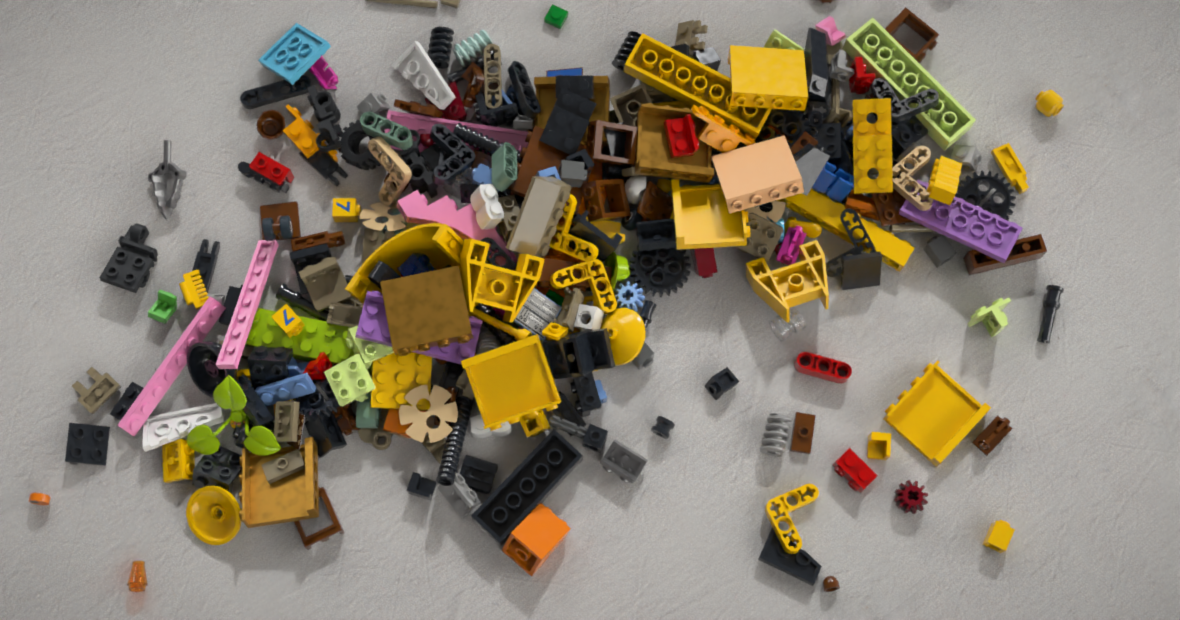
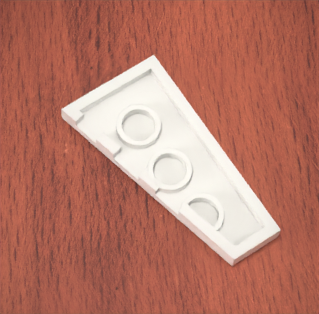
[391,41,456,110]
[143,403,224,452]

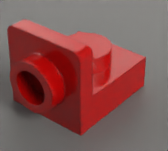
[302,352,333,380]

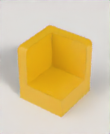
[867,432,891,460]

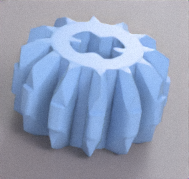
[614,281,645,312]

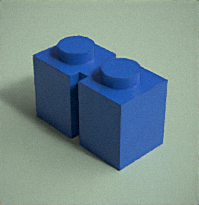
[812,162,854,202]

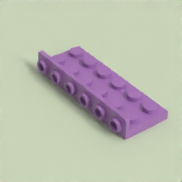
[899,180,1023,263]
[355,291,483,365]

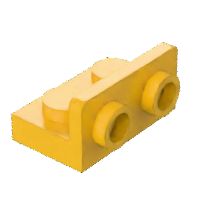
[162,439,195,483]

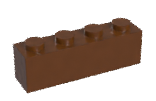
[963,234,1047,275]
[537,257,612,294]

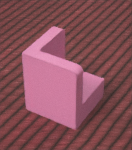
[815,16,846,46]

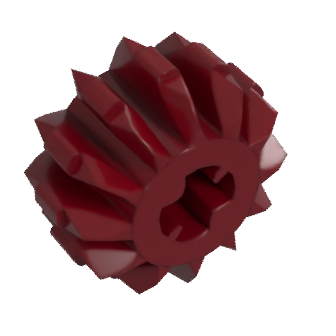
[894,480,928,514]

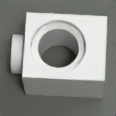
[574,304,604,332]

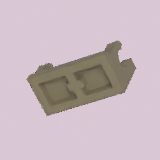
[553,287,585,332]
[326,302,363,327]

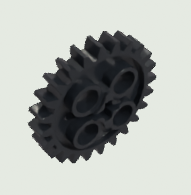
[755,109,811,149]
[955,170,1016,221]
[629,245,691,297]
[293,364,343,421]

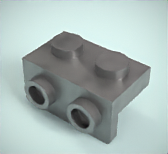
[600,440,648,483]

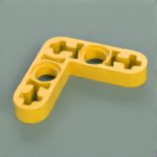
[549,194,598,262]
[550,259,617,314]
[765,484,819,554]

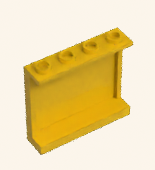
[727,45,808,111]
[671,179,750,250]
[461,334,561,431]
[883,360,991,467]

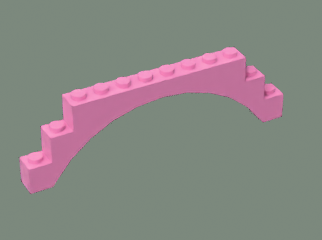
[397,190,547,348]

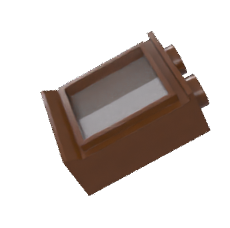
[294,487,345,550]

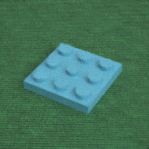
[258,23,331,85]

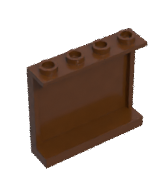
[508,126,595,220]

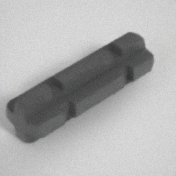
[549,415,587,439]

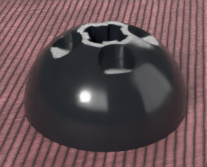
[187,341,237,397]

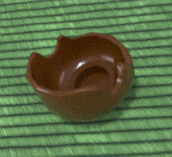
[256,109,285,140]

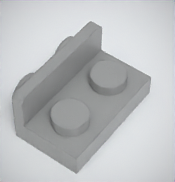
[437,472,480,518]

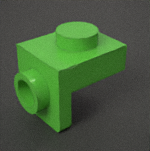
[148,290,177,324]

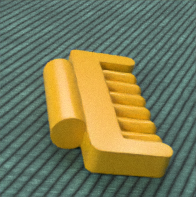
[179,270,209,310]

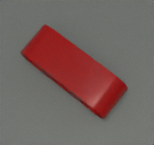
[794,352,852,384]

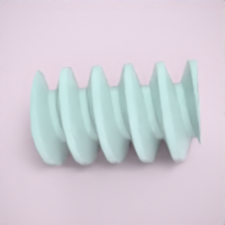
[453,29,493,66]

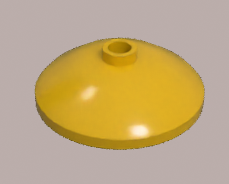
[600,308,645,365]
[186,486,241,545]

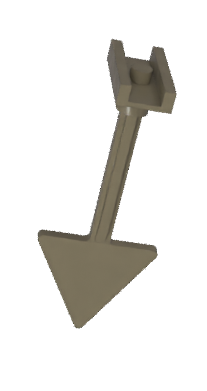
[822,41,853,128]

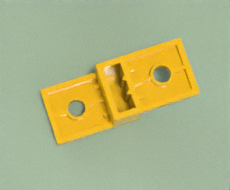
[853,98,893,194]

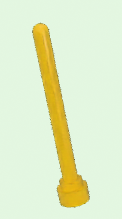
[468,308,532,341]

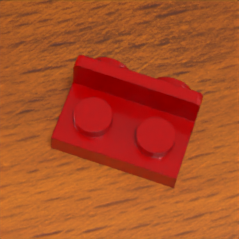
[849,57,875,94]
[663,114,699,158]
[249,152,295,185]
[832,448,878,493]

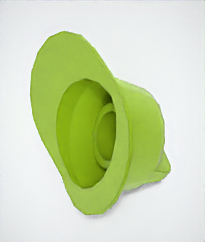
[604,251,630,290]

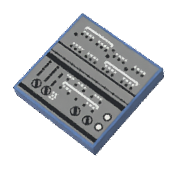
[513,288,562,341]

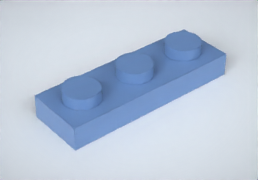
[255,373,316,406]

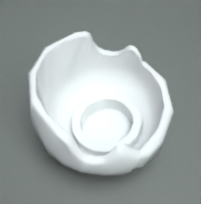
[625,175,646,204]

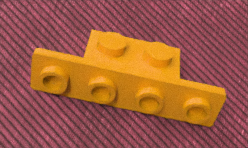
[283,104,338,162]
[692,105,756,153]

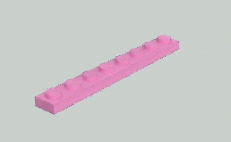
[216,240,279,369]
[117,297,226,437]

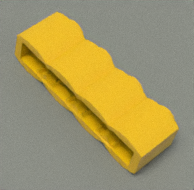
[926,155,962,205]

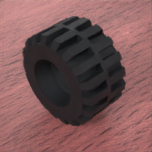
[338,120,390,170]

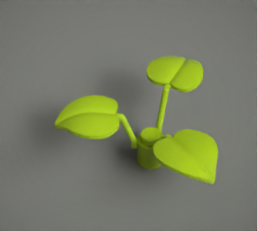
[187,375,281,456]

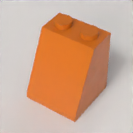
[502,503,571,577]

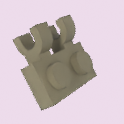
[675,20,708,57]
[362,228,396,264]
[72,367,122,414]

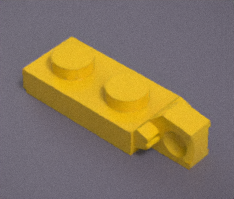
[990,143,1029,194]

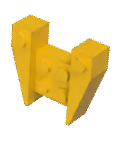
[460,239,545,323]
[746,240,829,322]

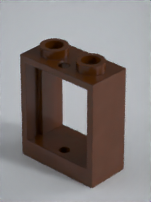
[885,7,939,63]
[586,120,638,167]
[581,179,631,222]

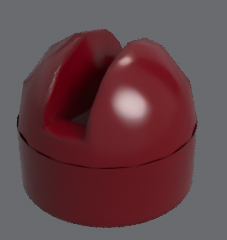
[420,134,434,147]

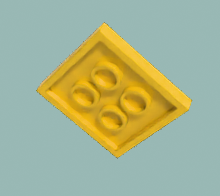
[370,352,432,410]

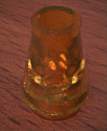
[127,561,148,592]

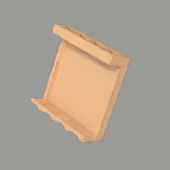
[711,136,804,214]

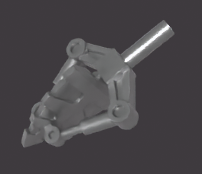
[148,140,187,219]

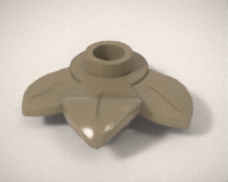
[358,418,394,450]

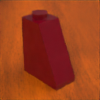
[690,248,718,278]

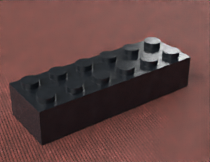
[471,429,583,546]

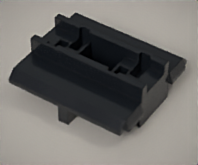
[459,455,498,494]

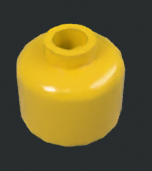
[1035,89,1064,117]

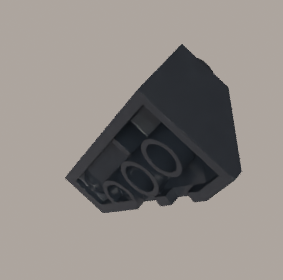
[804,27,831,107]

